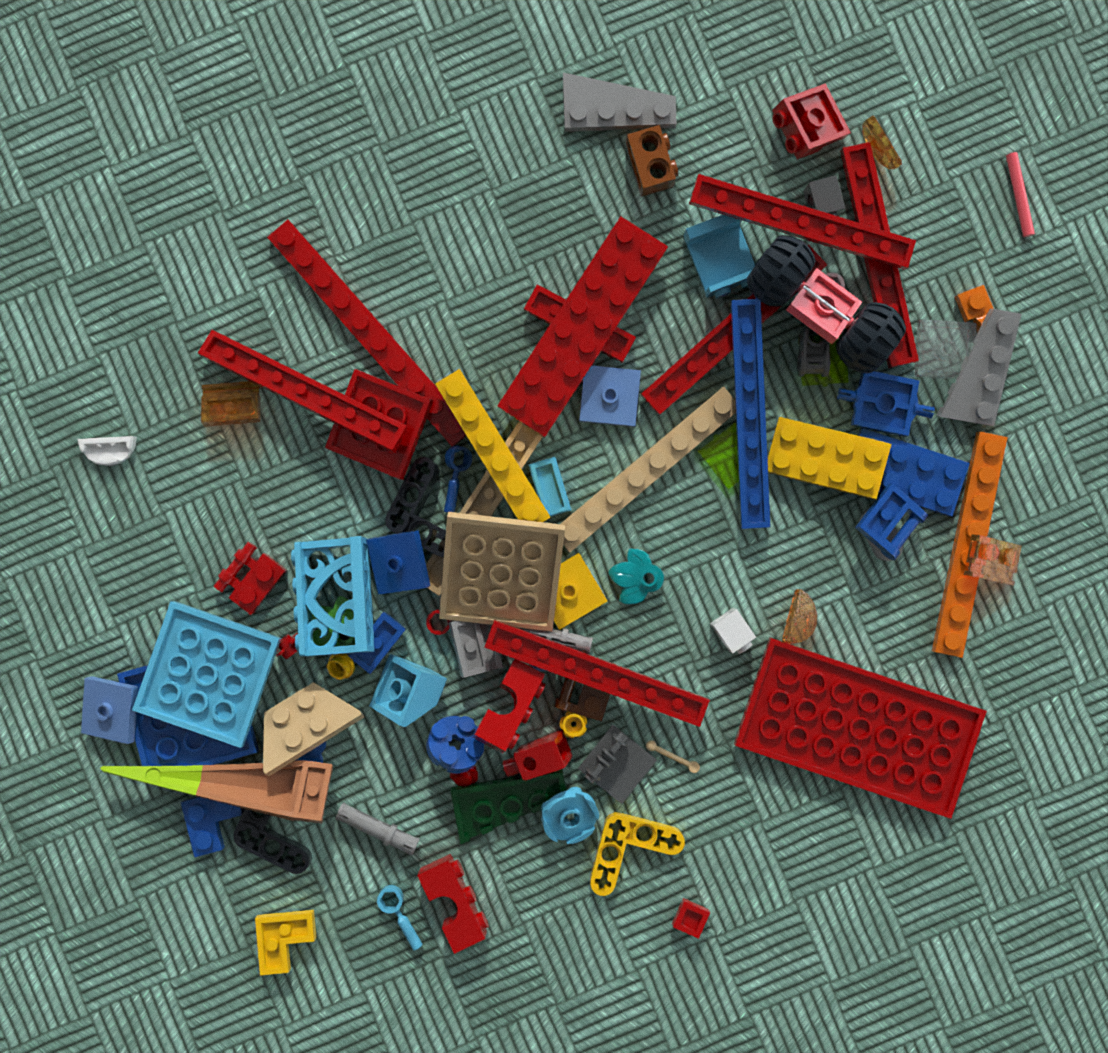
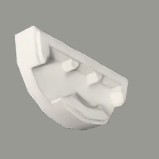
[77,436,137,466]

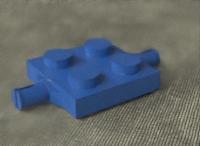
[837,371,935,437]

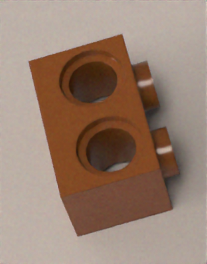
[626,125,679,197]

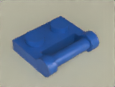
[855,483,928,560]

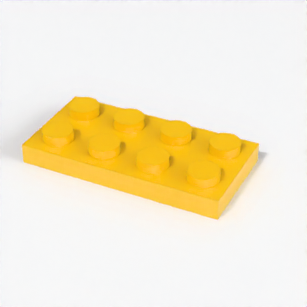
[768,417,891,500]

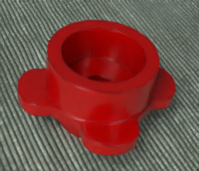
[276,633,298,660]

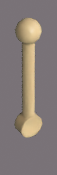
[646,740,700,773]

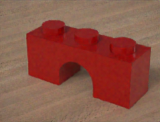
[472,659,546,754]
[417,854,489,954]

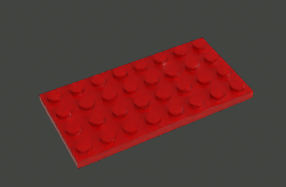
[734,637,987,819]

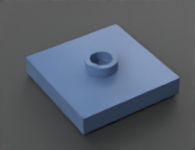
[579,366,641,427]
[81,676,138,744]

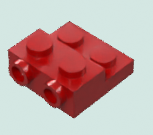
[772,83,851,160]

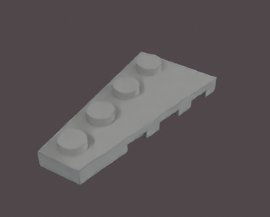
[563,73,677,132]
[936,309,1022,426]

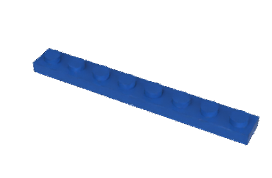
[731,299,770,529]

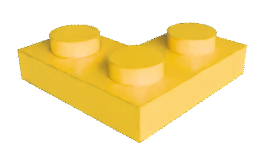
[255,910,316,975]

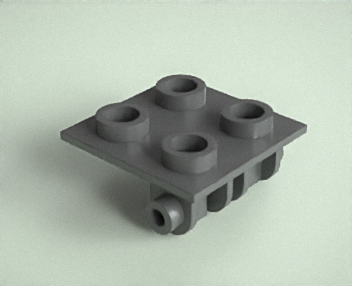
[578,725,657,804]

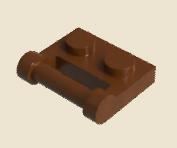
[553,678,610,722]

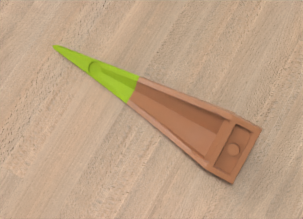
[100,760,333,824]

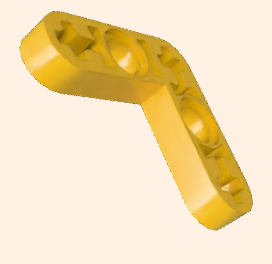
[590,812,685,896]

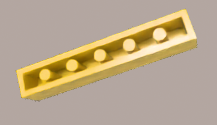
[435,369,551,522]

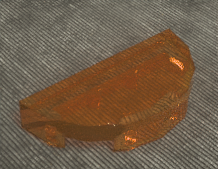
[862,115,902,170]
[781,589,817,644]

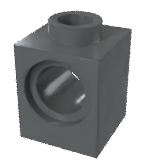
[803,175,845,216]

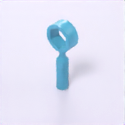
[377,885,423,951]

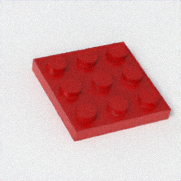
[325,369,434,480]

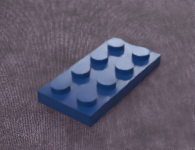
[858,428,970,517]

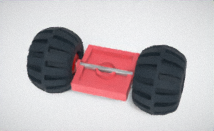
[747,235,906,373]

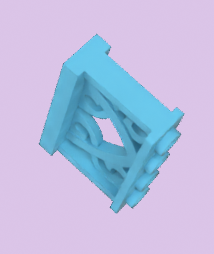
[291,536,375,657]

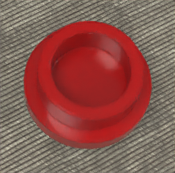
[450,766,478,786]

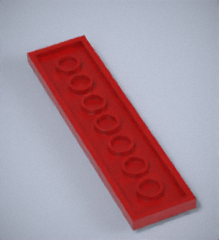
[497,216,668,438]

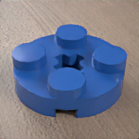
[426,716,484,774]

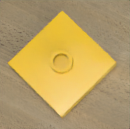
[554,553,607,630]

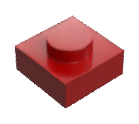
[672,898,710,939]

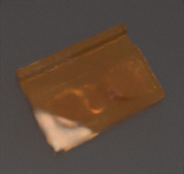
[201,381,260,427]
[964,534,1022,586]

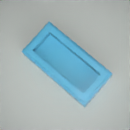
[529,457,571,517]

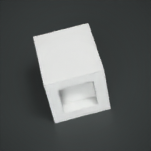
[710,608,756,654]

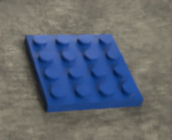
[117,665,259,766]

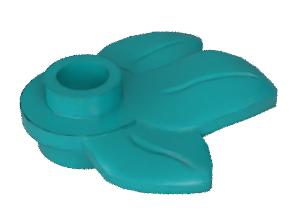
[608,549,664,604]

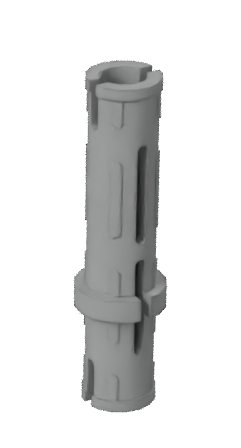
[519,628,593,654]
[335,802,420,856]

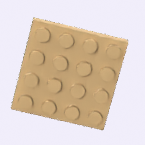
[439,512,565,632]

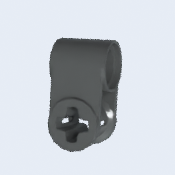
[797,326,830,377]

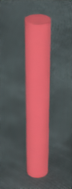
[1006,152,1035,238]

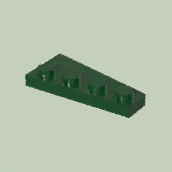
[450,769,566,844]

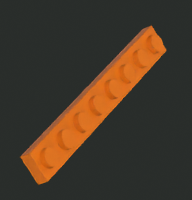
[932,431,1008,658]

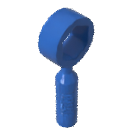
[444,445,472,513]

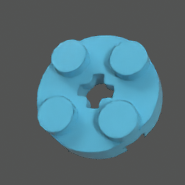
[541,787,599,844]

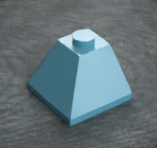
[369,654,447,727]

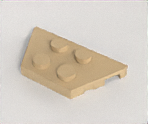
[263,682,364,776]

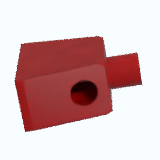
[503,729,573,781]

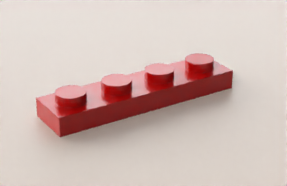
[524,284,636,363]

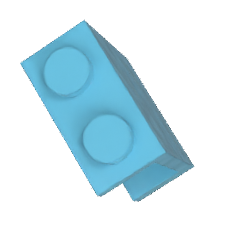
[683,215,755,299]

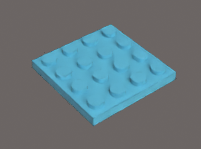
[132,601,281,748]

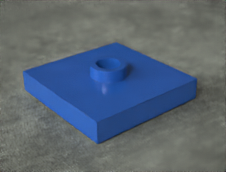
[366,530,431,594]

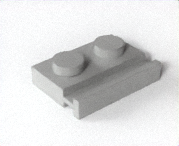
[448,621,503,678]

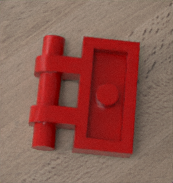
[214,541,288,615]

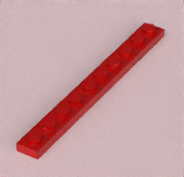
[267,219,467,446]

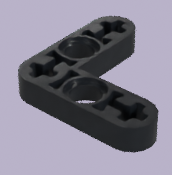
[385,457,446,558]
[233,809,312,874]

